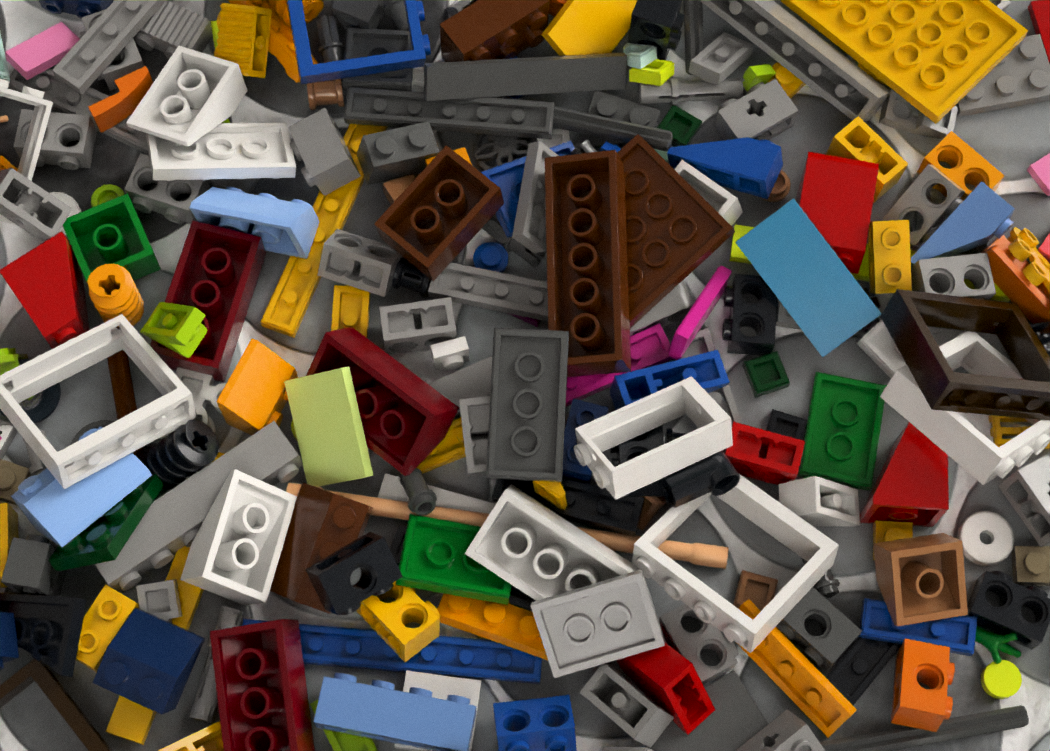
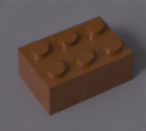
[440,0,549,62]
[374,145,504,282]

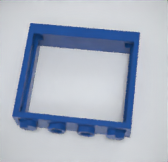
[286,0,431,85]

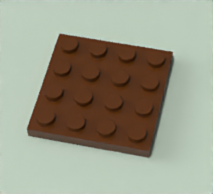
[617,134,735,328]

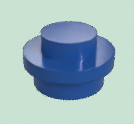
[473,242,508,273]

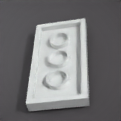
[146,122,296,181]

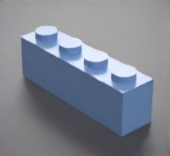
[313,673,477,751]

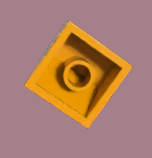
[216,338,298,435]

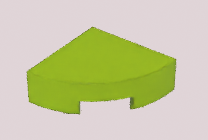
[743,64,776,92]

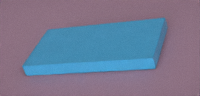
[735,198,882,357]

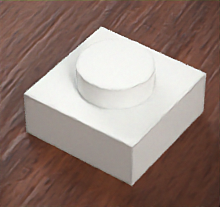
[430,336,470,371]

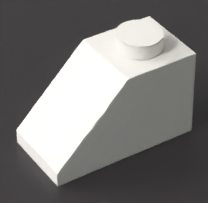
[778,476,860,526]

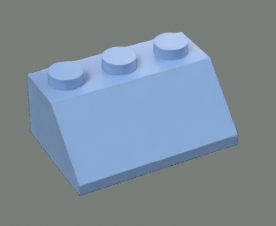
[189,186,320,259]
[11,426,152,547]

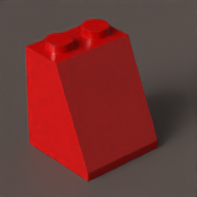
[796,152,879,274]
[0,231,90,349]
[860,422,949,527]

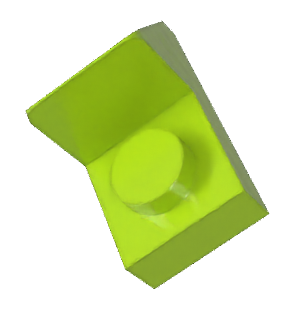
[140,302,207,358]

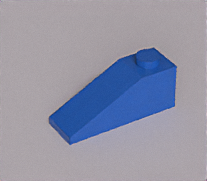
[667,137,783,199]
[609,350,730,410]

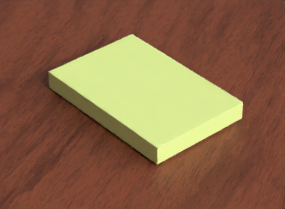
[284,366,373,487]

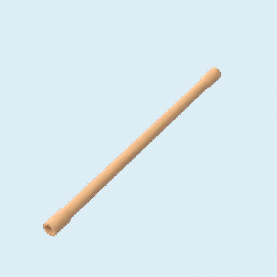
[286,483,728,569]

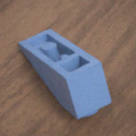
[911,181,1015,268]

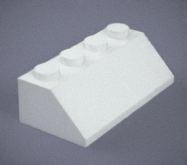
[465,485,637,601]

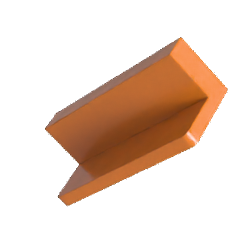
[981,235,1050,333]

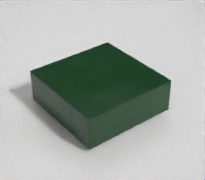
[657,105,702,147]
[742,351,790,398]

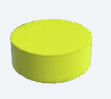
[981,660,1022,699]

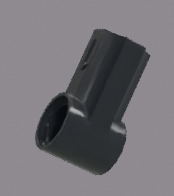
[659,450,740,508]

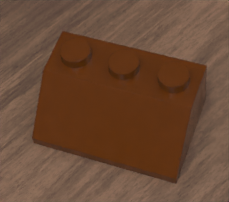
[270,483,373,614]

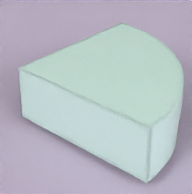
[623,43,657,69]

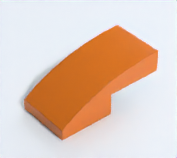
[88,66,153,133]

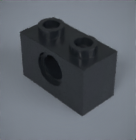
[305,532,403,616]

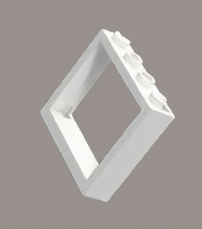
[0,314,196,489]
[880,331,1050,485]
[632,474,839,653]

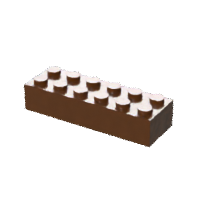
[545,150,631,377]

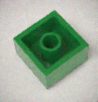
[63,193,161,282]

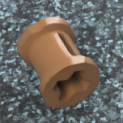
[307,79,345,110]

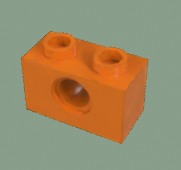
[891,638,955,732]

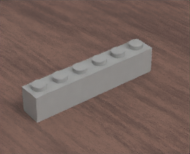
[701,0,891,122]
[95,421,303,591]

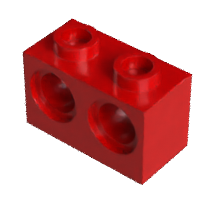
[724,421,805,486]

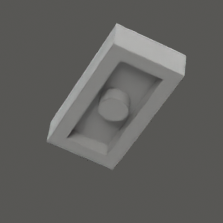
[688,32,753,86]

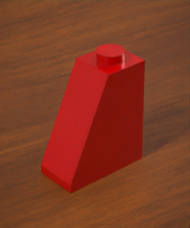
[616,643,716,735]

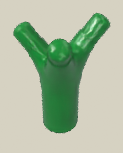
[975,626,1021,664]

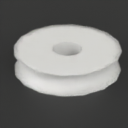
[957,511,1014,567]

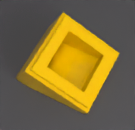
[533,481,567,510]

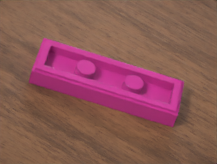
[668,265,732,360]

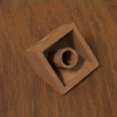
[873,533,968,626]

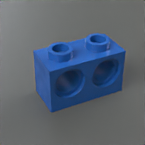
[493,695,577,751]

